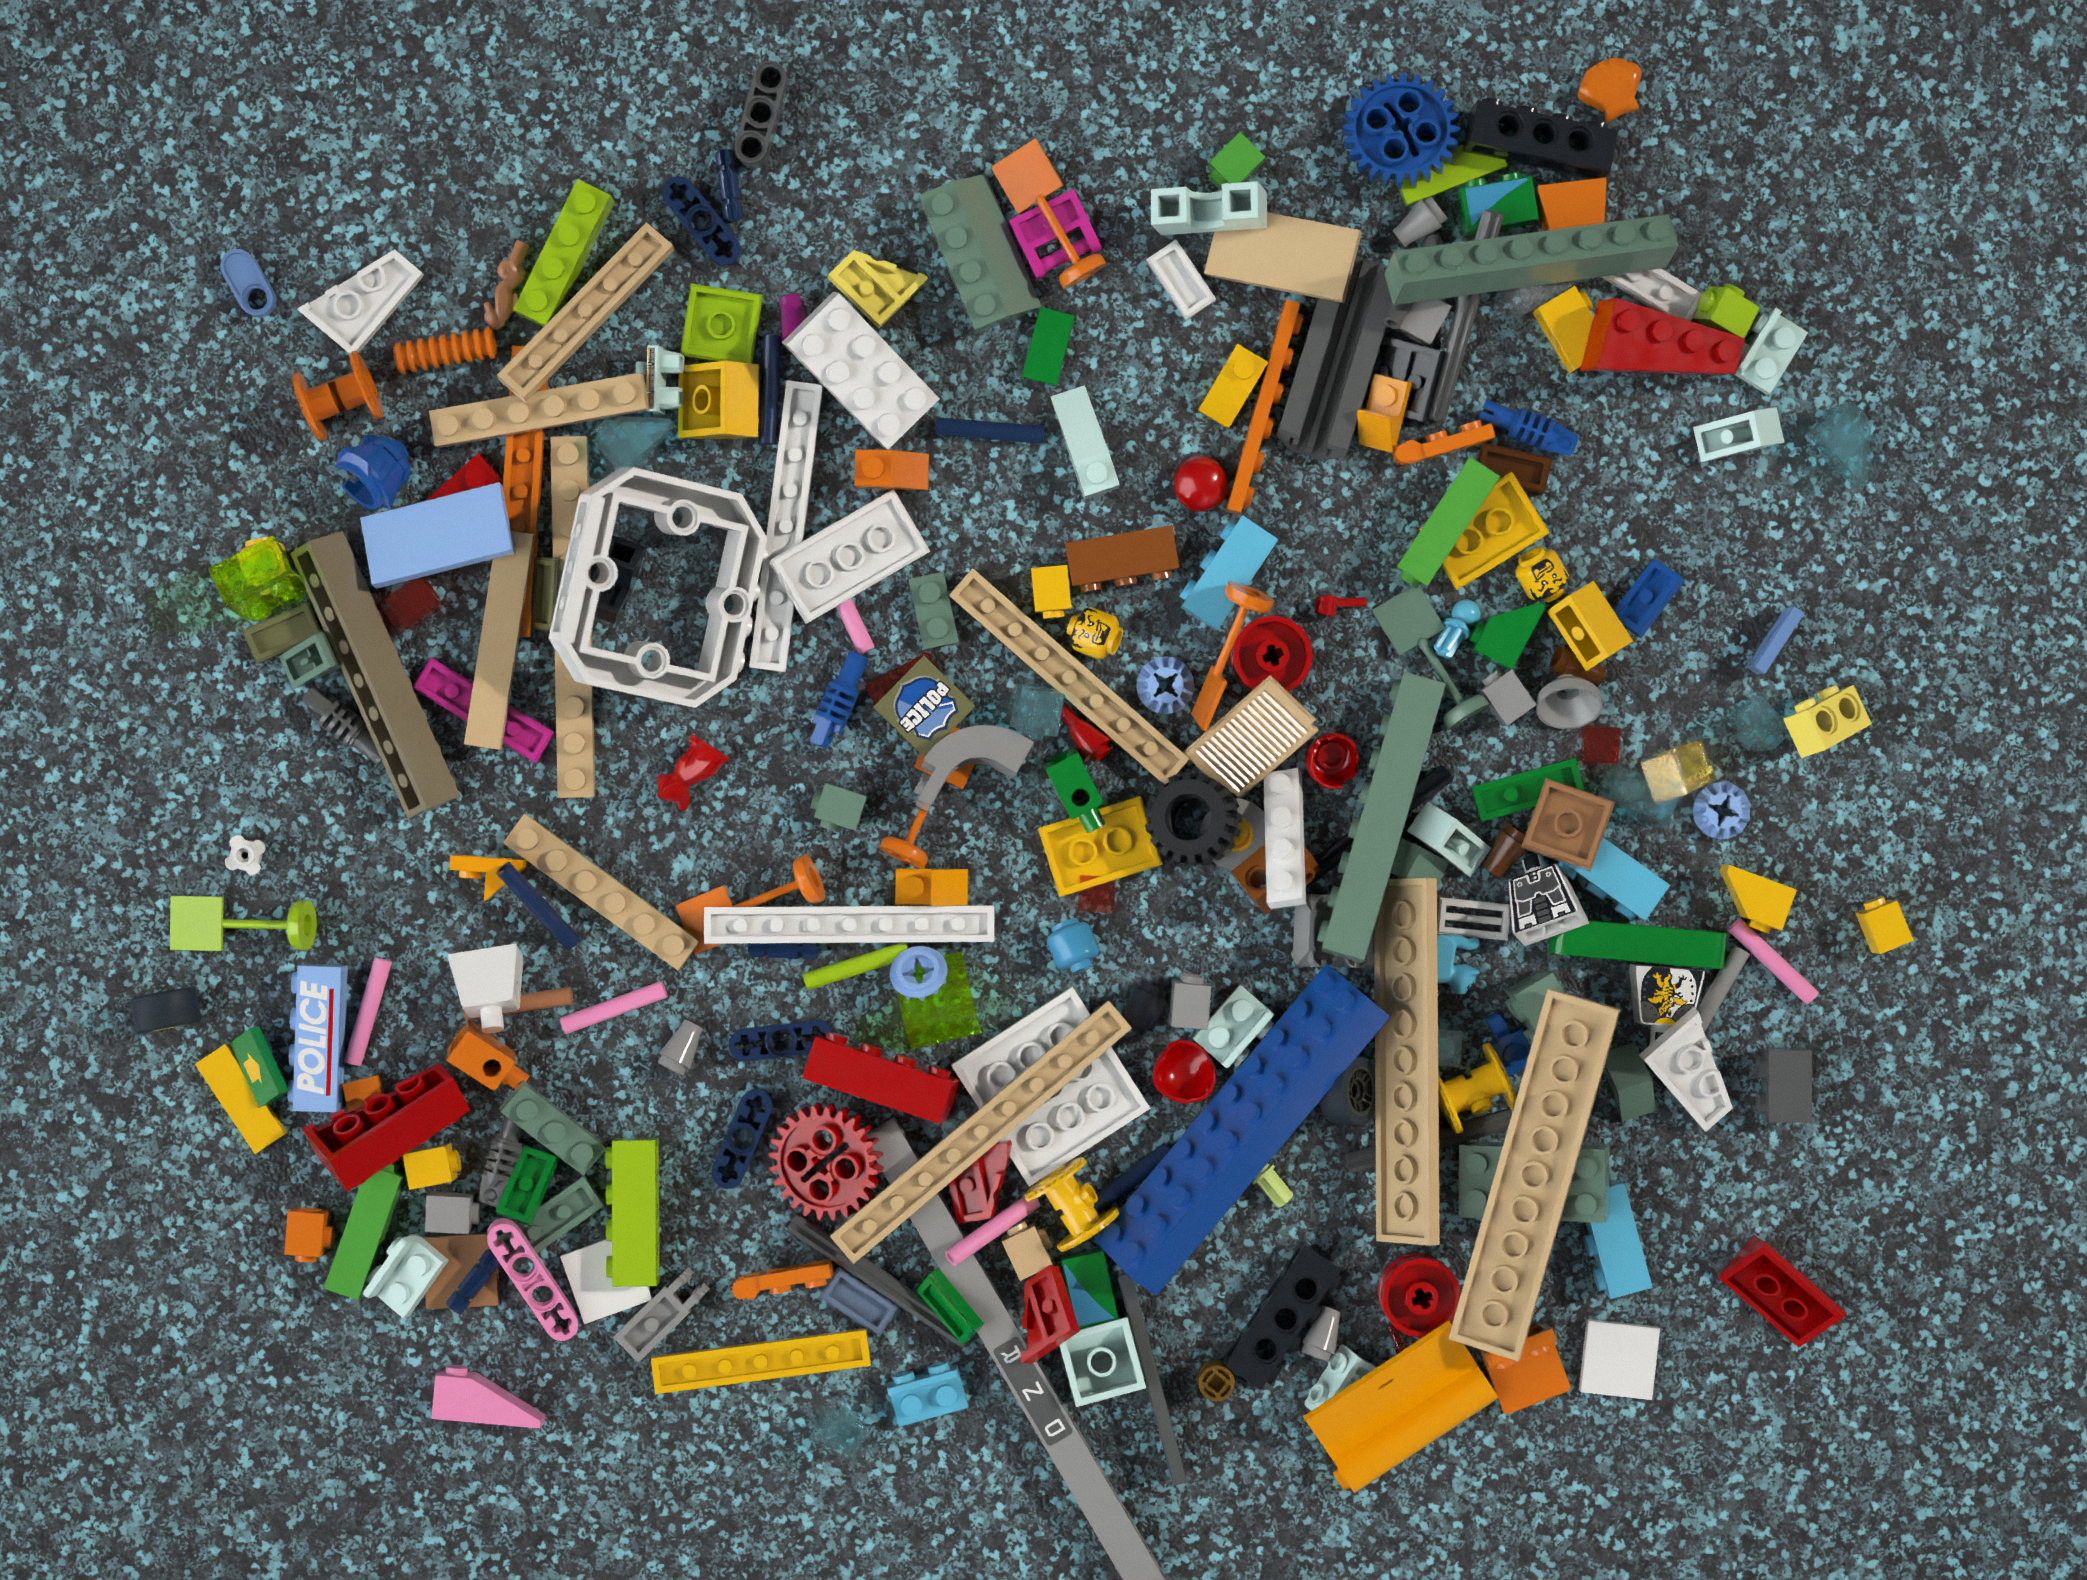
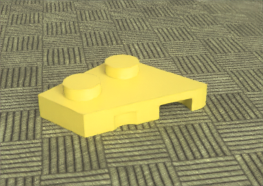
[827,250,928,329]

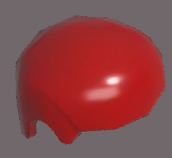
[1173,455,1228,512]
[1305,732,1359,789]

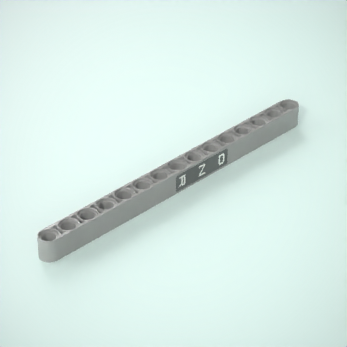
[866,1117,1166,1580]

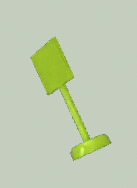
[170,896,317,951]

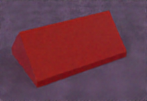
[1718,1235,1846,1347]

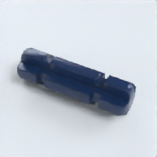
[715,149,743,221]
[748,943,819,960]
[446,1249,500,1314]

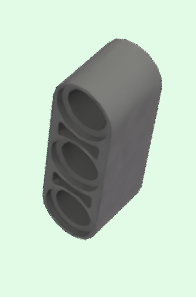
[735,60,789,169]

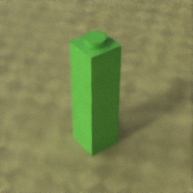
[1397,457,1500,588]
[324,1162,406,1300]

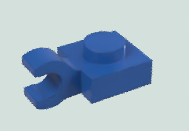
[1484,1012,1531,1077]

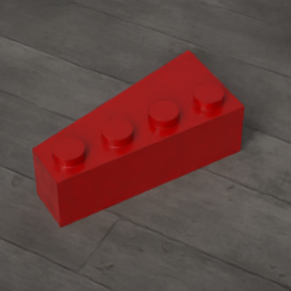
[1580,298,1745,376]
[802,1031,961,1124]
[301,1064,470,1192]

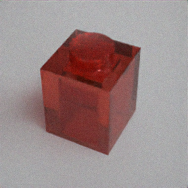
[384,576,446,631]

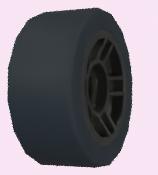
[1319,1056,1375,1125]

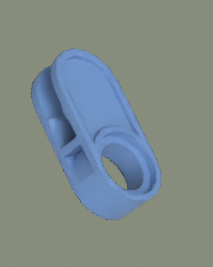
[220,249,277,318]

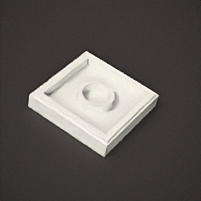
[560,1239,653,1324]
[1579,1319,1660,1400]

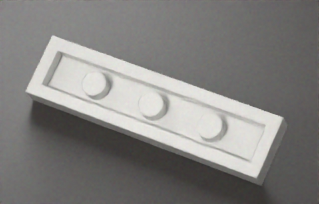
[1264,768,1306,909]

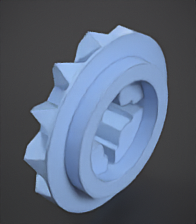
[1136,657,1194,714]
[1693,782,1751,839]
[890,946,948,1001]

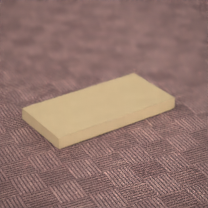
[1204,212,1362,303]

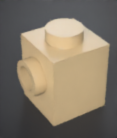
[1002,1220,1053,1281]

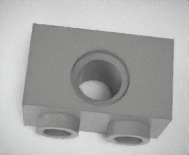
[1168,973,1211,1030]

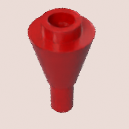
[1055,702,1112,763]

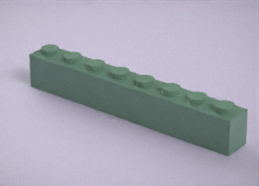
[1384,214,1679,305]
[1317,672,1446,964]

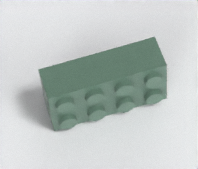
[1459,1141,1609,1223]

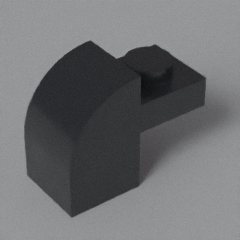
[593,535,645,624]

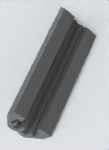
[1276,255,1392,461]

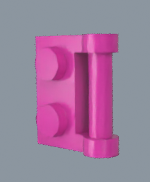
[1009,189,1102,280]

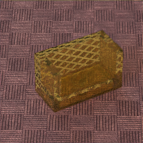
[1640,740,1716,804]

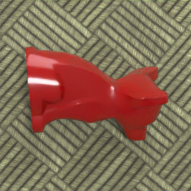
[656,734,730,811]

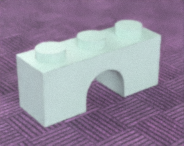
[1151,181,1267,235]

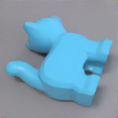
[1437,934,1480,994]

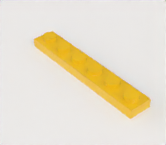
[651,1328,871,1394]

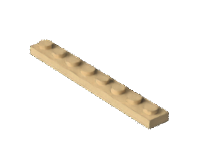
[949,568,1189,785]

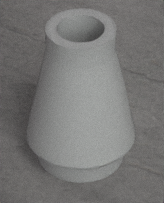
[1392,196,1448,247]
[658,1019,703,1076]
[1301,1305,1342,1362]

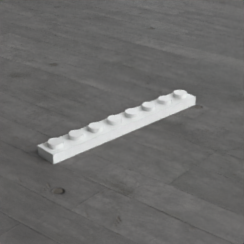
[749,380,823,672]
[704,905,994,944]

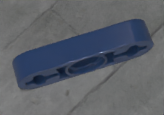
[662,176,742,267]
[729,1019,834,1061]
[712,1088,773,1189]

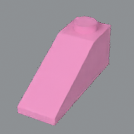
[431,1365,545,1428]

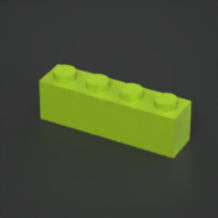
[513,179,615,327]
[605,1138,660,1287]

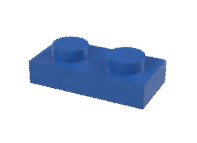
[1613,558,1685,638]

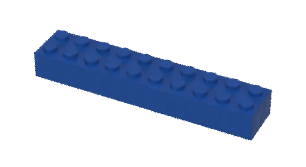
[1094,963,1390,1296]

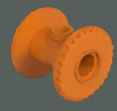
[292,351,384,441]

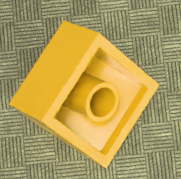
[678,360,759,439]

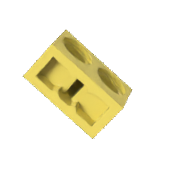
[1783,684,1872,758]

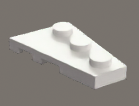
[297,249,424,353]
[1639,1007,1733,1132]

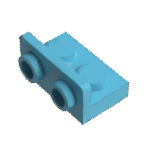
[887,1361,969,1427]

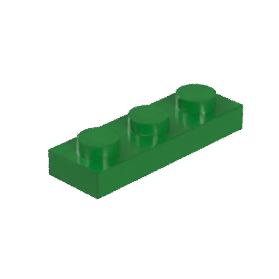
[1470,758,1585,822]

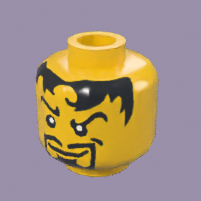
[1515,546,1569,602]
[1067,607,1123,659]

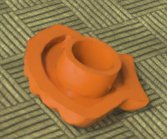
[1577,58,1642,123]

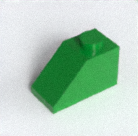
[1469,602,1546,670]

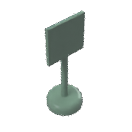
[1371,586,1490,730]

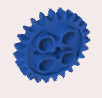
[1343,72,1461,189]

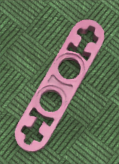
[487,1218,578,1341]

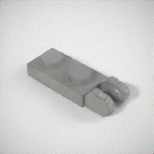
[613,1267,710,1363]

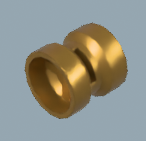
[1197,1360,1235,1401]

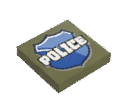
[873,655,975,757]

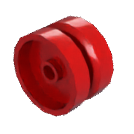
[1230,615,1313,692]
[1377,1251,1461,1338]

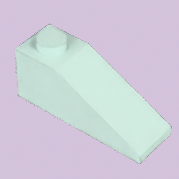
[1050,385,1120,500]

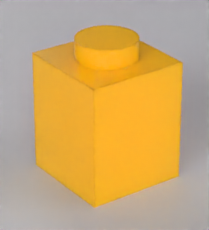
[1031,565,1071,619]
[1855,896,1914,954]
[403,1142,461,1190]

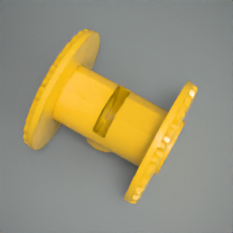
[1438,1043,1517,1134]
[1024,1157,1119,1252]

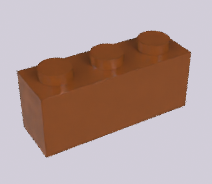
[1064,525,1180,593]

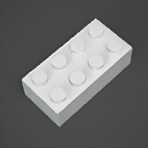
[782,291,939,450]

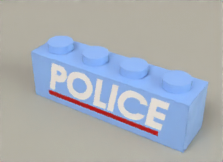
[287,964,348,1112]

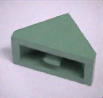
[279,632,341,689]
[1390,838,1449,887]
[1604,1042,1656,1122]

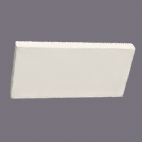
[769,489,930,624]

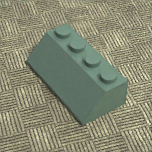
[919,174,1042,335]

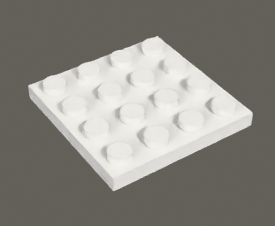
[951,986,1151,1187]

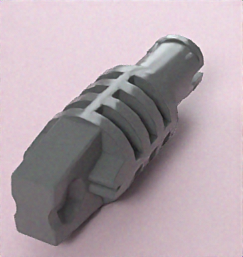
[302,688,383,766]
[479,1116,523,1207]

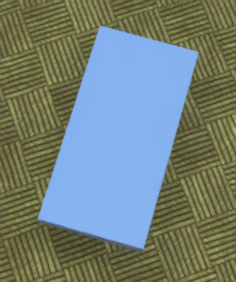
[360,482,515,589]

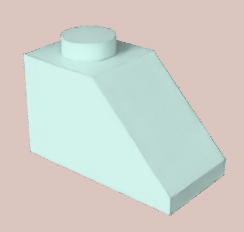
[1693,407,1784,462]
[1407,802,1491,877]

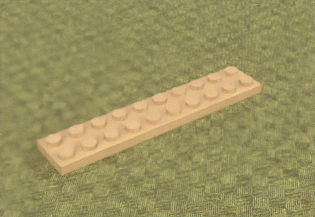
[1374,878,1440,1246]
[1448,988,1621,1362]

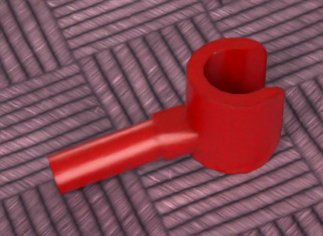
[1314,595,1367,617]

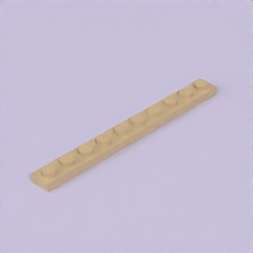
[550,436,595,798]
[830,1000,1132,1264]

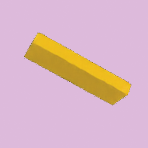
[195,1043,287,1154]

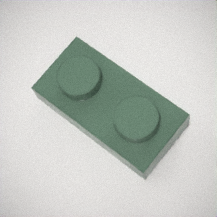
[908,572,959,650]

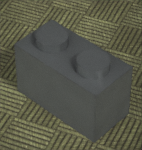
[1755,1047,1812,1123]

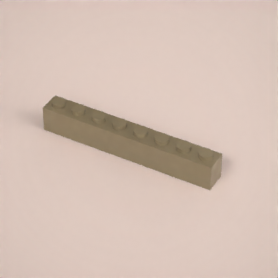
[290,531,460,819]

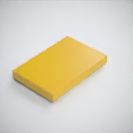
[1419,472,1550,590]
[1038,796,1163,897]

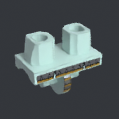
[635,345,684,415]

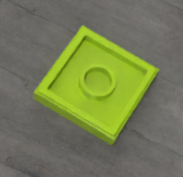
[680,284,763,364]

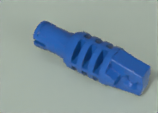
[1478,399,1579,456]
[810,650,869,749]

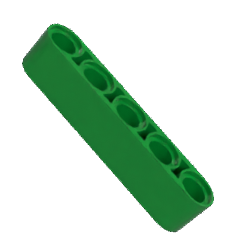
[1548,920,1727,969]

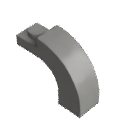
[914,725,1034,812]

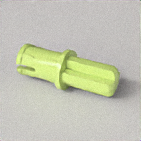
[1252,1163,1293,1207]

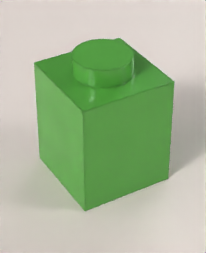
[1207,132,1266,190]

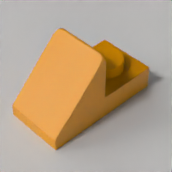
[1357,374,1412,453]
[449,855,528,901]
[895,868,968,906]

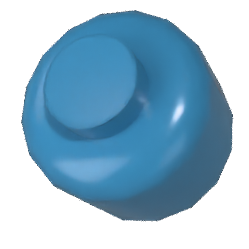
[1047,918,1099,974]

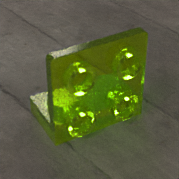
[208,536,307,621]
[897,952,981,1050]

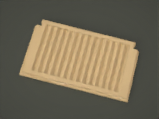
[1183,675,1319,798]

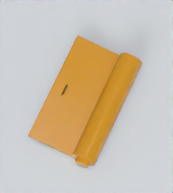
[1303,1320,1499,1493]

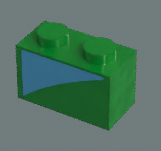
[1456,172,1539,237]
[1057,1247,1119,1329]

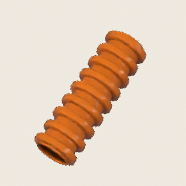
[393,326,497,375]

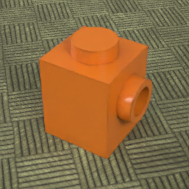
[284,1207,335,1262]

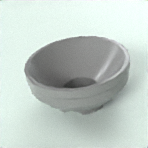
[1536,674,1603,729]

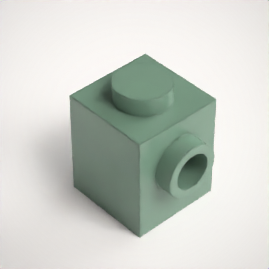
[810,783,868,833]

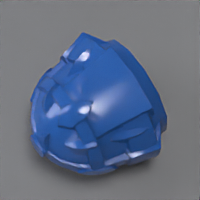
[336,434,411,510]

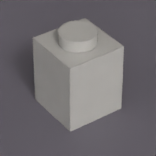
[1395,298,1452,347]
[1478,669,1537,726]
[425,1191,481,1234]

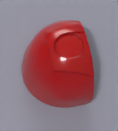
[1153,1040,1217,1104]

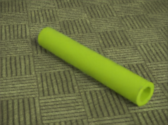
[802,942,908,990]

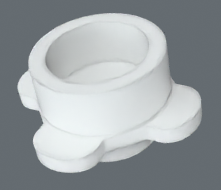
[225,835,265,875]

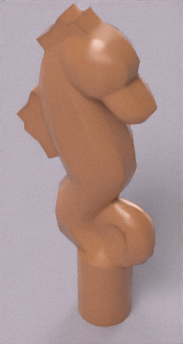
[484,240,530,331]

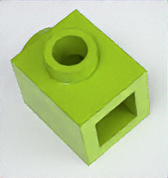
[1693,283,1760,338]

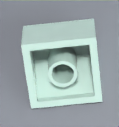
[1060,1317,1146,1407]

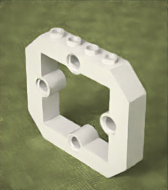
[549,467,768,708]

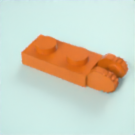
[1392,420,1495,466]
[731,1259,834,1300]

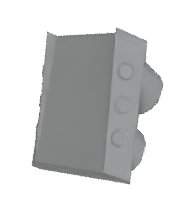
[1291,894,1374,968]

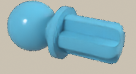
[1434,599,1481,659]

